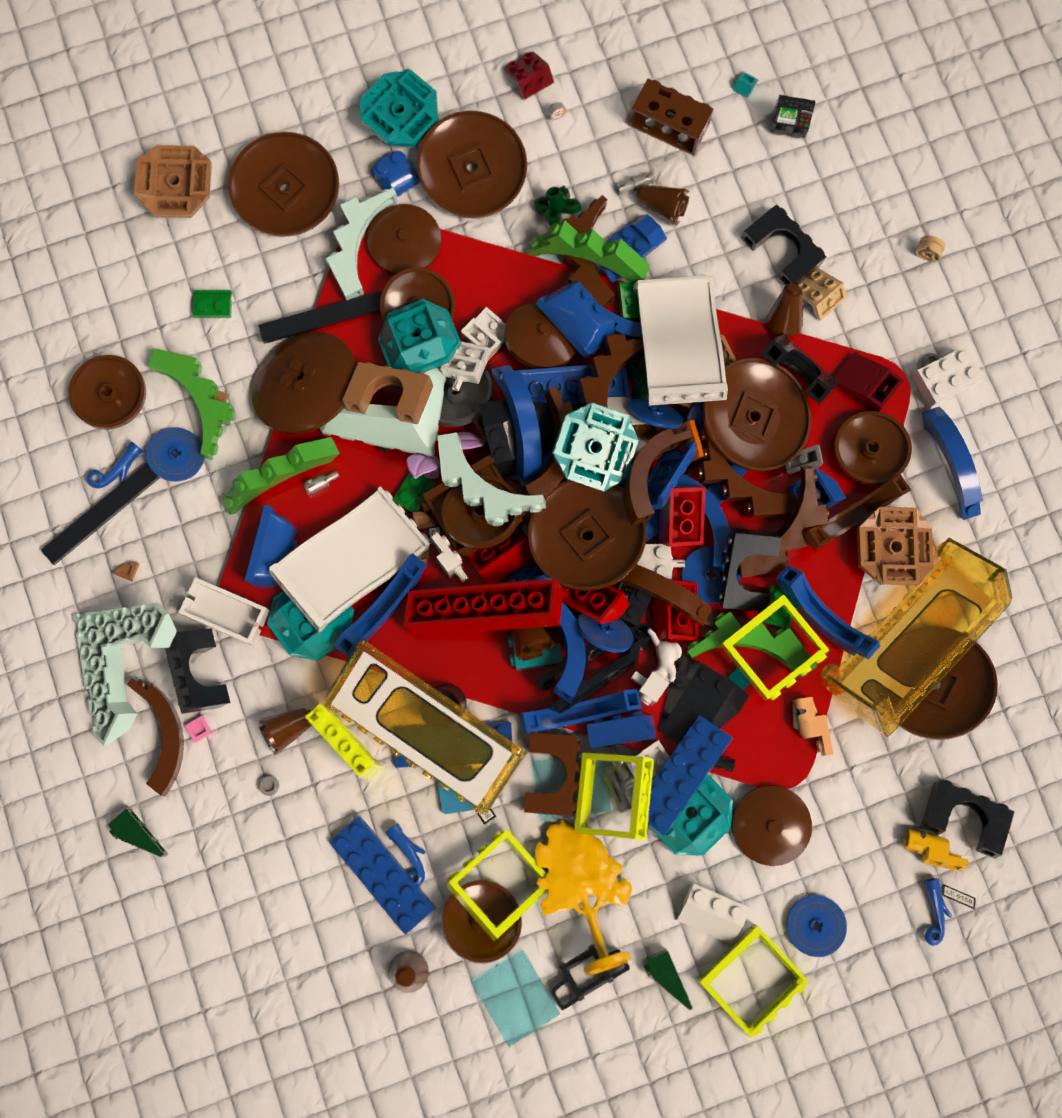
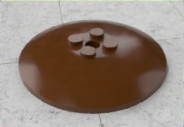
[417,111,527,218]
[228,132,339,237]
[252,332,357,434]
[703,358,811,471]
[528,480,647,591]
[876,627,998,740]

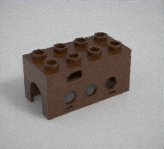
[629,78,714,156]

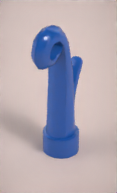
[86,441,143,489]
[385,823,426,886]
[923,878,952,946]

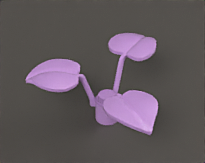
[407,432,485,479]

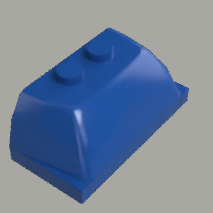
[536,281,615,359]
[245,505,298,589]

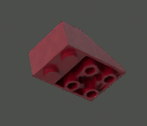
[834,352,904,412]

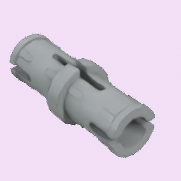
[616,172,654,195]
[603,772,632,813]

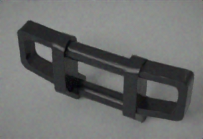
[551,944,630,1010]

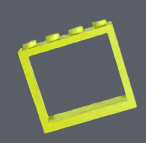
[720,595,829,701]
[306,703,382,780]
[574,753,654,840]
[445,829,549,941]
[697,924,808,1038]

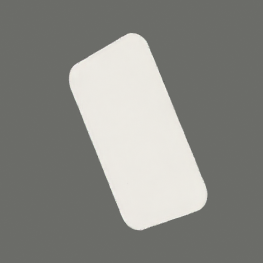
[607,397,648,425]

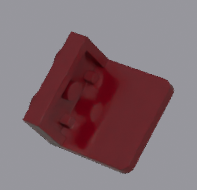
[503,51,555,100]

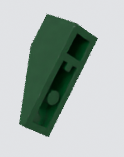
[108,809,168,857]
[643,949,693,1010]

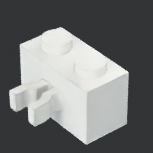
[631,671,669,706]

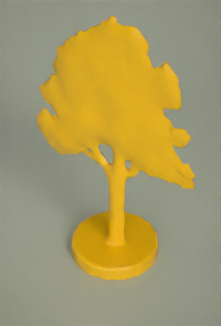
[535,820,632,975]

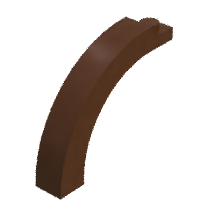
[519,386,573,497]
[624,428,694,526]
[804,474,911,550]
[618,565,712,625]
[126,678,184,796]

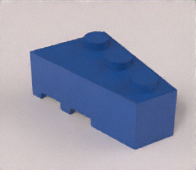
[587,712,657,748]

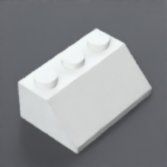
[677,883,750,944]

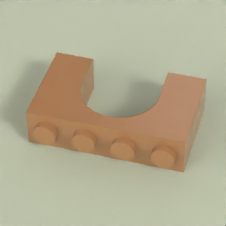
[342,362,433,425]

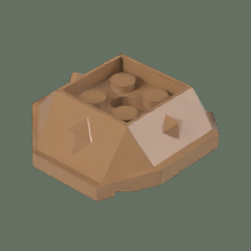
[134,145,212,218]
[856,507,934,585]

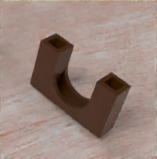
[524,732,581,817]

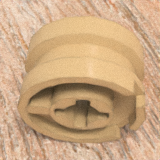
[916,235,946,262]

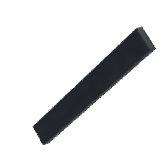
[258,290,383,344]
[41,463,160,565]

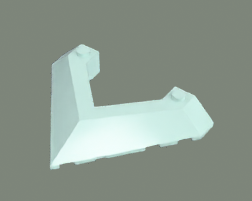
[319,366,446,458]
[72,603,177,746]

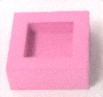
[185,716,213,743]

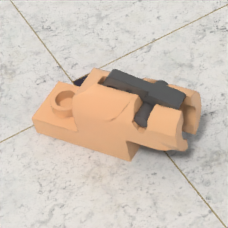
[792,697,833,756]

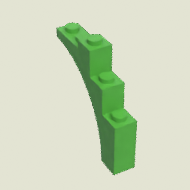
[527,220,650,283]
[148,348,235,460]
[222,437,340,515]
[685,612,817,679]

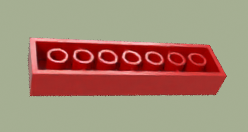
[403,579,563,636]

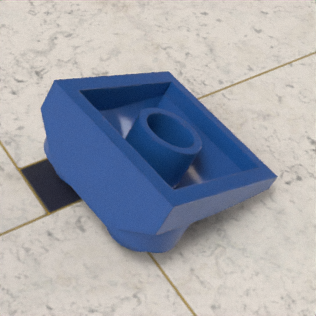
[370,151,420,197]

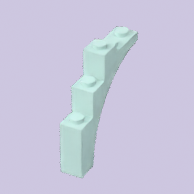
[326,188,398,300]
[437,433,546,526]

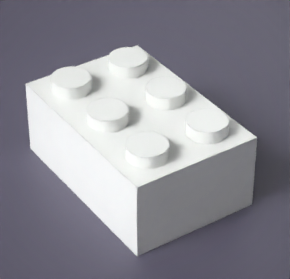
[911,346,985,408]

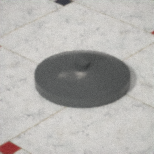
[438,369,494,427]

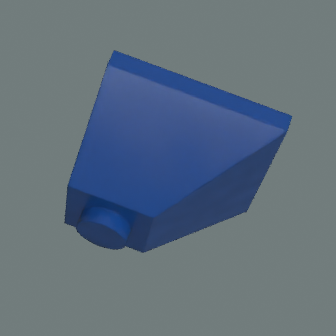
[788,468,846,508]

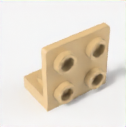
[798,268,847,321]

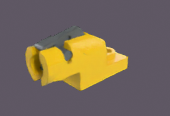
[904,829,968,872]

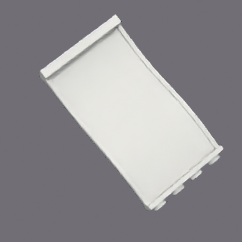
[637,275,728,406]
[269,486,430,633]

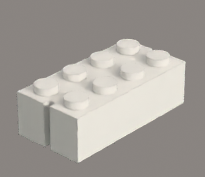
[178,577,270,647]

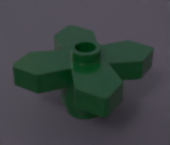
[533,186,582,226]
[626,355,648,399]

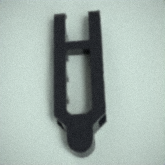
[535,623,652,714]

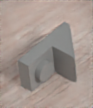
[786,445,823,474]

